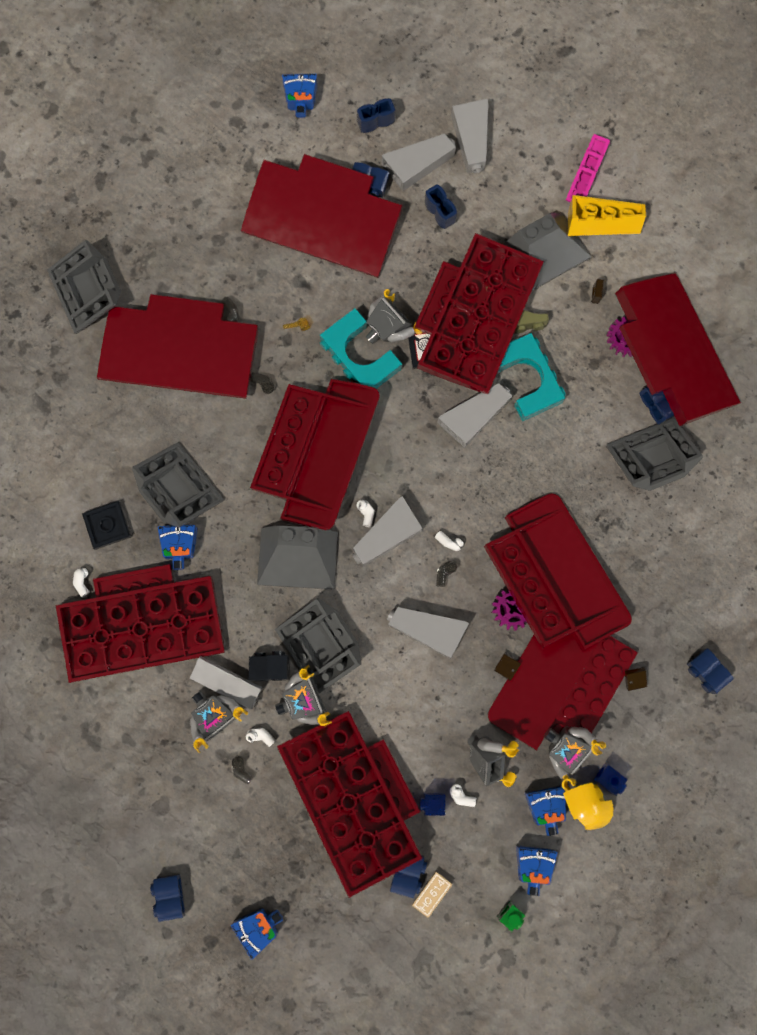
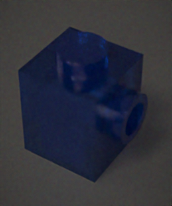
[593,764,628,796]
[420,793,445,816]

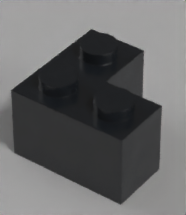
[249,651,290,681]

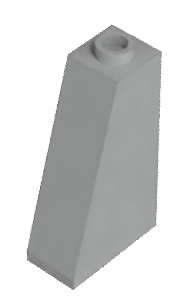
[451,99,488,173]
[382,134,456,191]
[437,383,512,448]
[352,496,423,567]
[387,607,469,659]

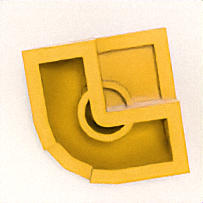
[563,783,613,830]

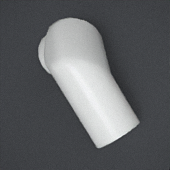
[356,500,375,528]
[435,531,464,551]
[73,568,90,598]
[246,728,276,747]

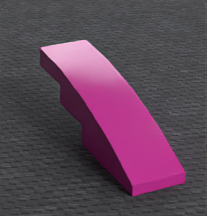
[565,134,610,203]

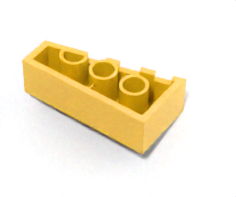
[568,195,646,236]

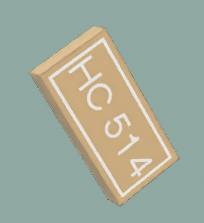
[412,871,452,918]

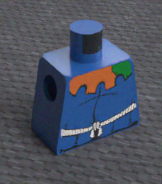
[282,74,317,118]
[158,525,198,570]
[524,786,566,836]
[516,846,557,896]
[231,908,283,960]

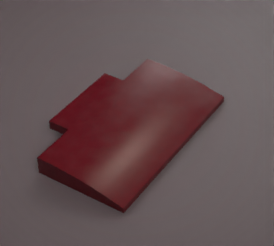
[241,154,402,278]
[414,233,544,395]
[615,273,741,426]
[97,294,259,399]
[55,564,225,683]
[277,711,422,898]

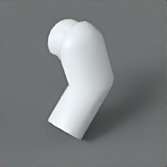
[450,784,476,807]

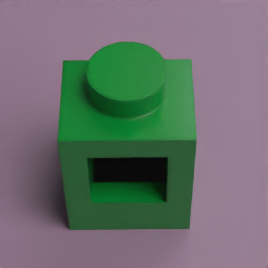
[497,901,526,932]

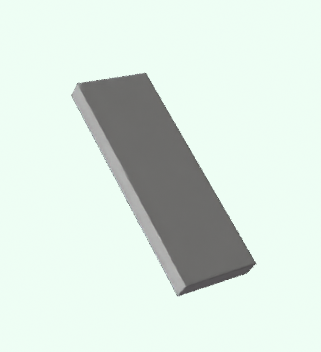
[190,656,262,710]

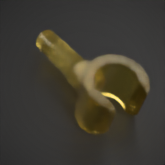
[283,318,310,331]

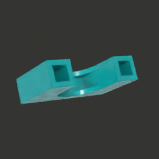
[320,308,402,389]
[497,333,566,422]

